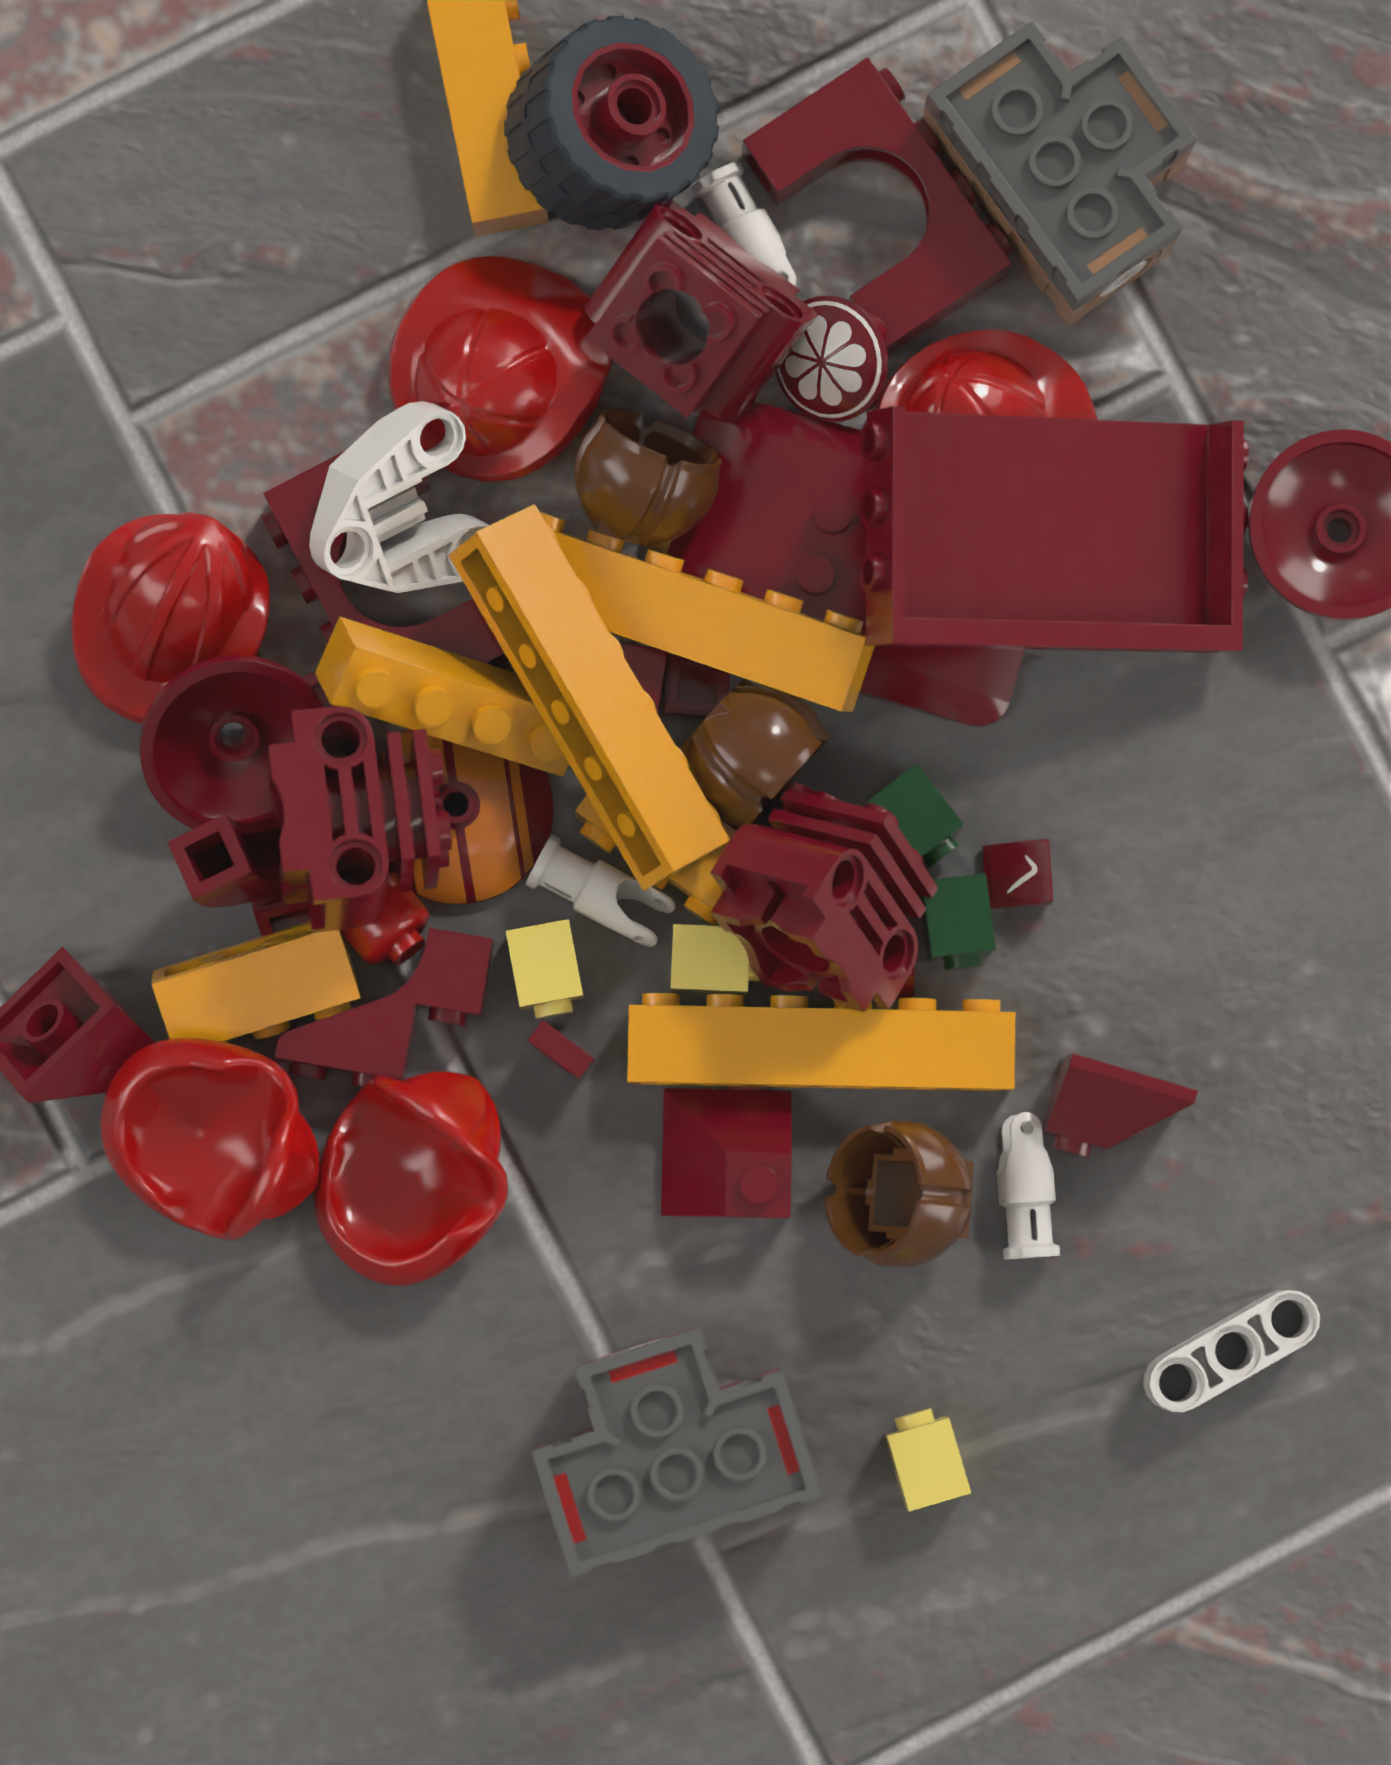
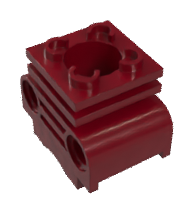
[584,199,819,422]
[268,706,452,933]
[710,788,938,1013]

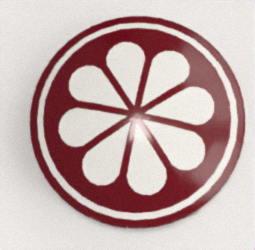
[775,295,888,422]

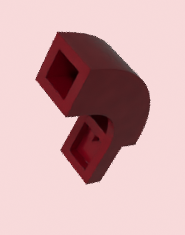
[167,814,282,908]

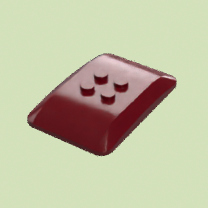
[659,401,1025,728]

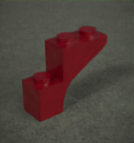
[275,927,495,1087]

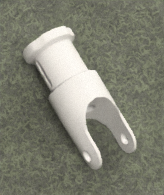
[691,162,797,286]
[525,835,675,947]
[997,1112,1060,1260]

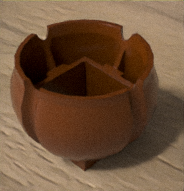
[574,408,722,553]
[680,678,831,828]
[824,1120,974,1268]

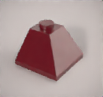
[0,946,155,1103]
[1042,1053,1199,1158]
[661,1088,792,1219]

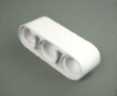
[1143,1290,1320,1412]

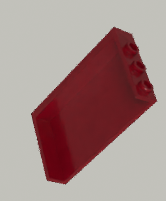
[860,406,1249,653]

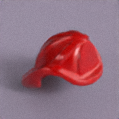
[71,512,270,724]
[100,1038,319,1241]
[313,1071,508,1286]

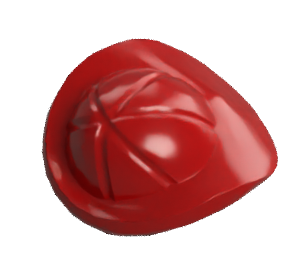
[388,256,614,482]
[876,329,1097,420]

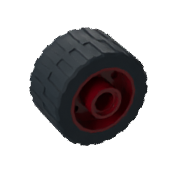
[504,15,719,231]

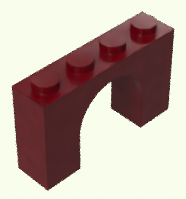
[741,57,1012,356]
[260,450,509,725]

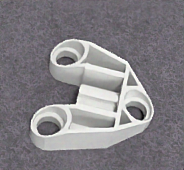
[309,401,490,593]

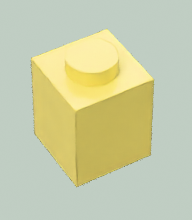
[506,919,584,1019]
[671,924,760,995]
[884,1408,971,1511]

